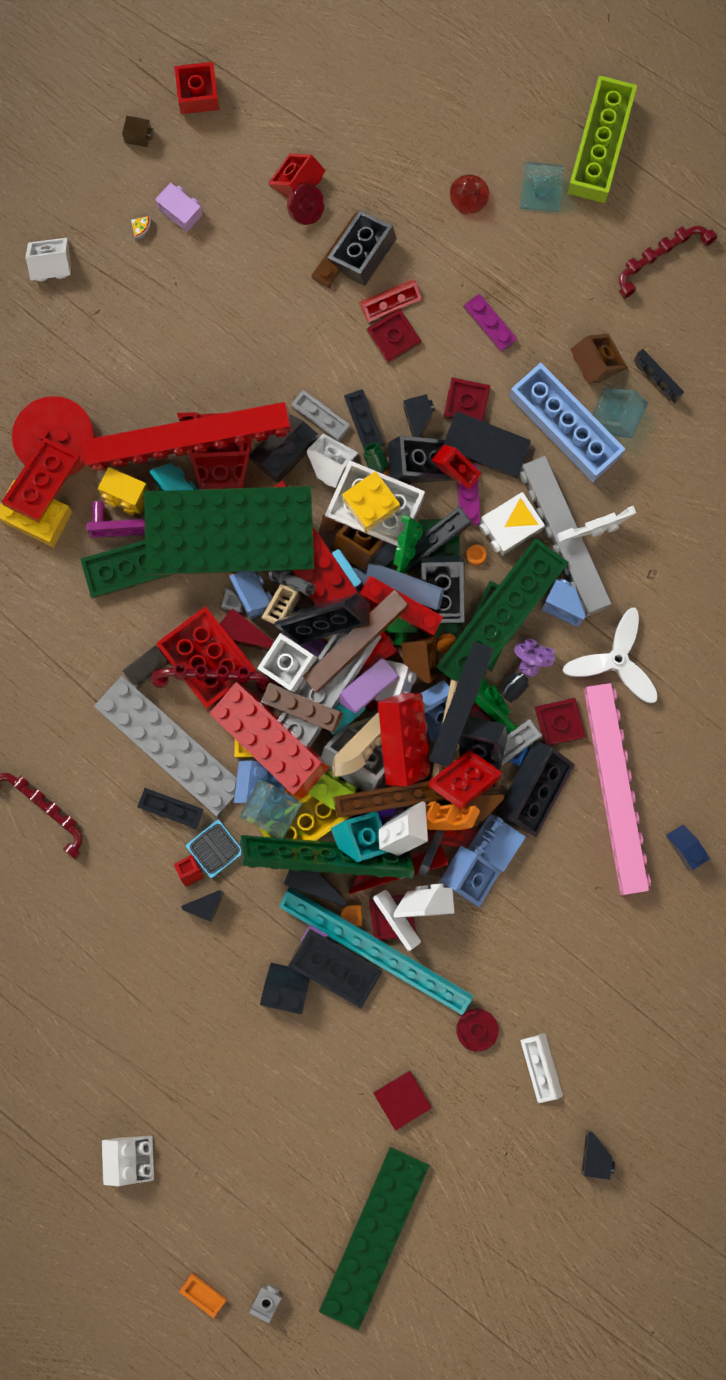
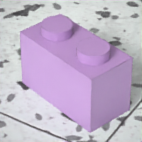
[155,182,202,232]

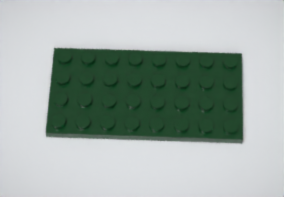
[144,486,314,575]

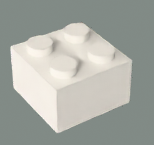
[257,633,318,693]

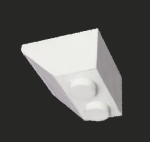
[25,238,71,281]
[379,801,428,856]
[394,884,454,918]

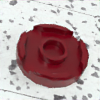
[287,184,325,225]
[456,1008,499,1052]

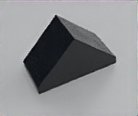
[181,890,224,922]

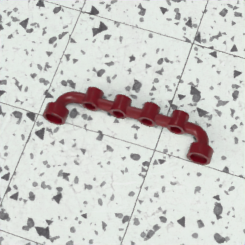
[619,226,718,299]
[152,663,273,693]
[0,773,83,860]

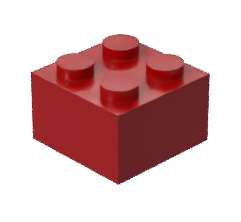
[174,62,220,114]

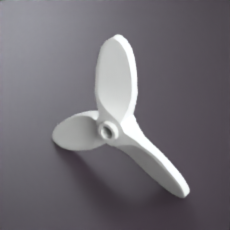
[562,607,657,703]

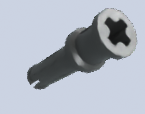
[268,571,316,597]

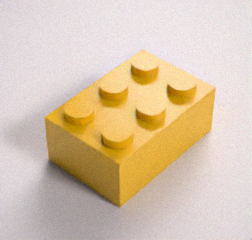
[0,480,73,548]

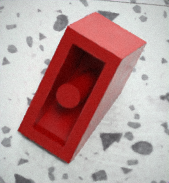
[432,445,482,489]

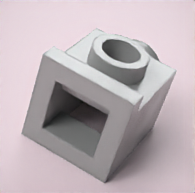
[249,1284,282,1323]

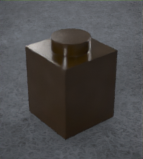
[122,116,154,147]

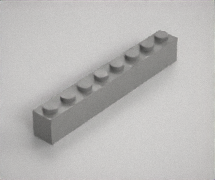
[520,456,611,617]

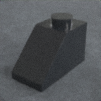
[403,394,435,437]
[581,1130,615,1180]

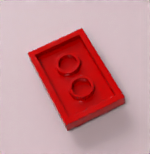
[429,750,502,810]

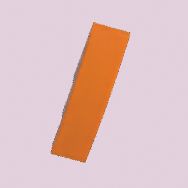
[409,801,480,830]

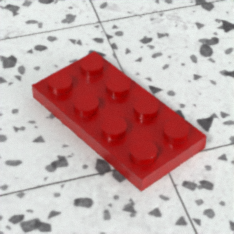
[2,437,80,523]

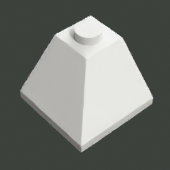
[307,434,358,488]

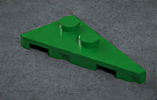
[394,515,423,574]
[475,672,519,734]

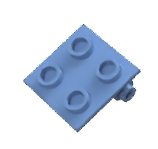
[468,814,526,872]

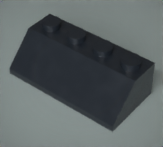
[274,593,370,645]
[496,741,575,838]

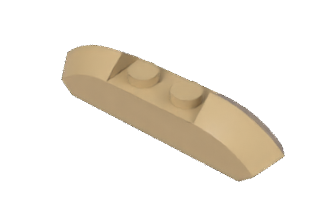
[332,712,382,776]

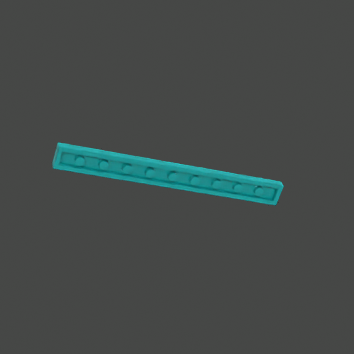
[278,887,474,1015]

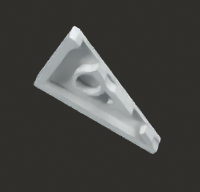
[557,506,636,542]

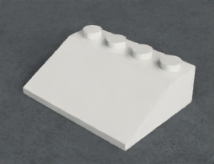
[325,460,425,546]

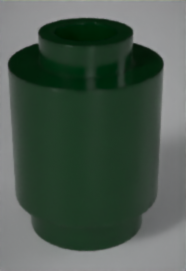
[363,443,389,474]

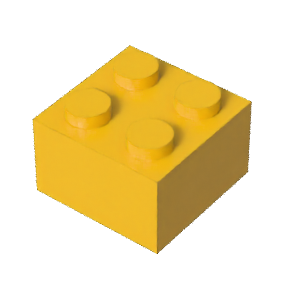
[98,467,149,516]
[342,471,400,533]

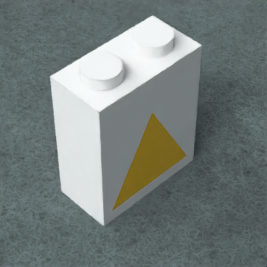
[479,492,545,556]

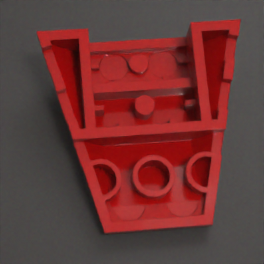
[177,412,253,490]

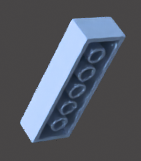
[509,363,625,483]

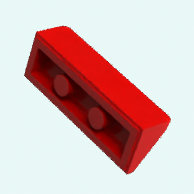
[359,279,423,323]

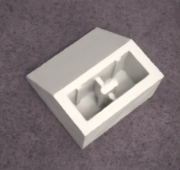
[102,1136,154,1186]

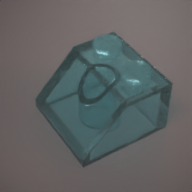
[520,161,564,212]
[593,388,648,438]
[239,779,302,838]

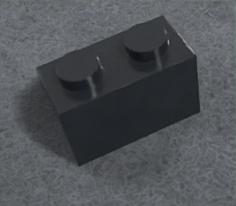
[459,716,507,771]
[260,962,310,1015]

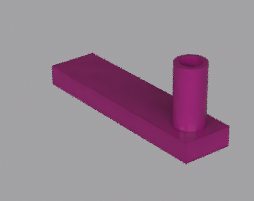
[87,501,145,538]

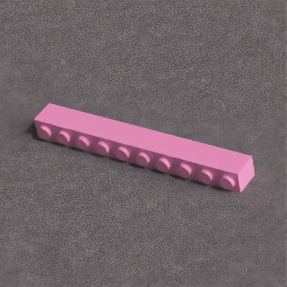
[584,683,651,895]

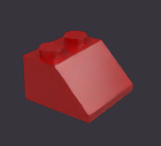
[268,153,326,197]

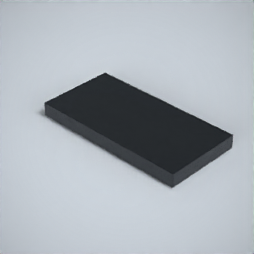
[443,411,531,479]
[288,928,383,1009]

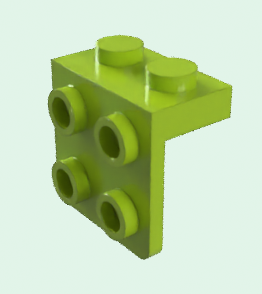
[308,770,360,810]

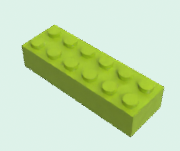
[567,75,637,203]

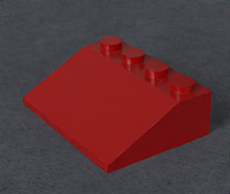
[156,606,257,712]

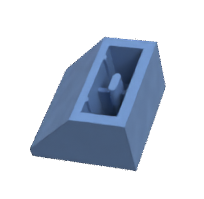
[234,761,285,808]

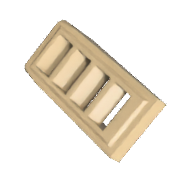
[262,584,300,624]

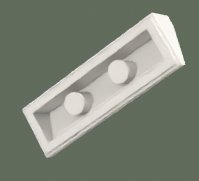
[373,890,421,951]
[520,1033,563,1103]

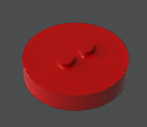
[12,396,95,476]

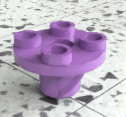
[514,638,555,677]

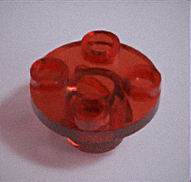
[450,175,489,215]

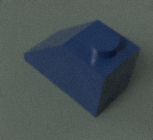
[665,824,710,871]

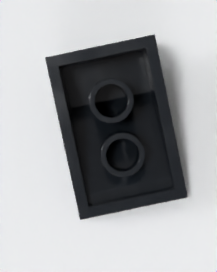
[388,436,454,484]
[422,556,464,623]
[284,869,346,907]

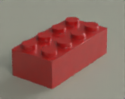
[377,693,431,787]

